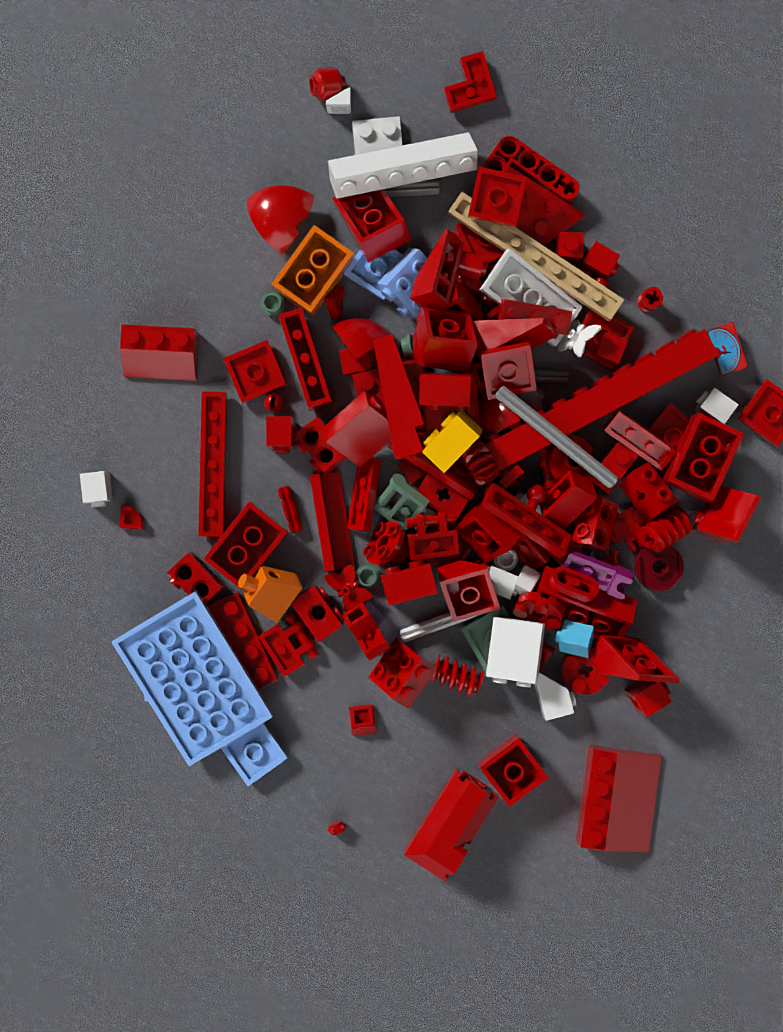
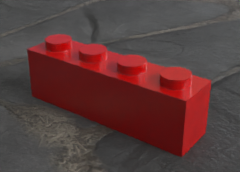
[278,307,333,411]

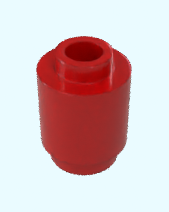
[456,251,489,280]

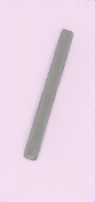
[495,386,618,488]

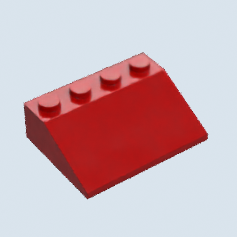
[576,744,662,852]

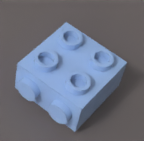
[377,248,427,319]

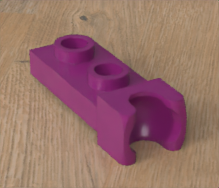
[562,549,633,599]

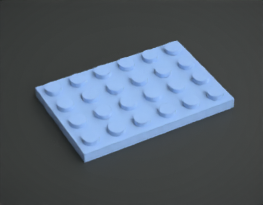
[111,590,274,766]

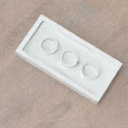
[479,249,583,347]

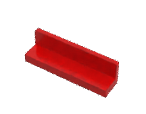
[310,472,354,572]

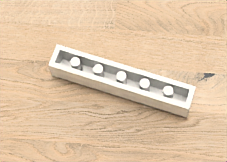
[328,132,478,198]

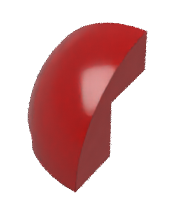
[247,185,314,255]
[331,318,397,362]
[478,391,521,442]

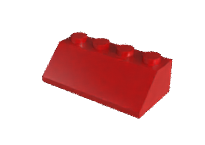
[533,566,638,641]

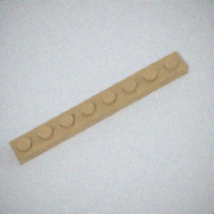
[448,192,624,321]

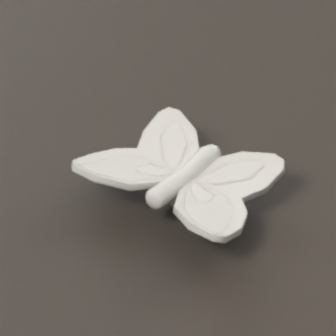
[558,319,601,357]

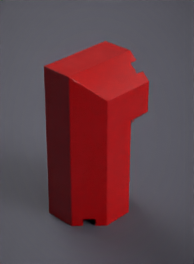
[404,768,499,882]

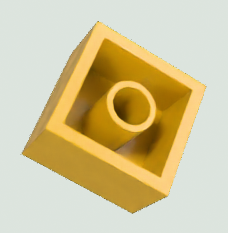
[422,411,483,473]

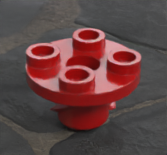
[363,521,409,566]

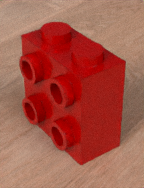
[368,638,437,709]

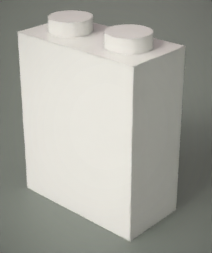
[486,617,545,687]

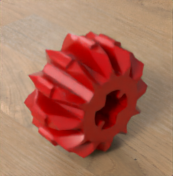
[462,442,499,485]

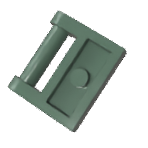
[374,474,429,532]

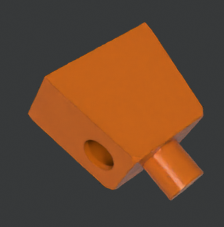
[238,566,302,623]

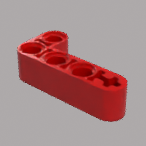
[484,136,580,204]

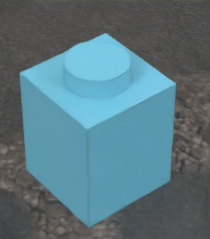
[556,620,594,658]

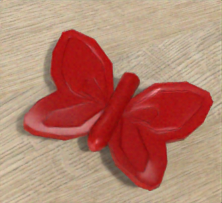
[324,564,372,612]

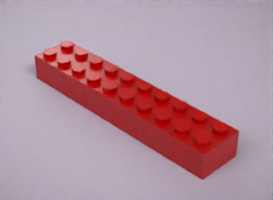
[484,329,719,472]

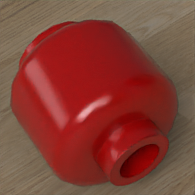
[309,67,346,102]

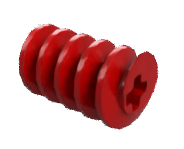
[638,506,692,552]
[430,653,485,698]

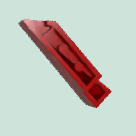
[373,333,424,460]

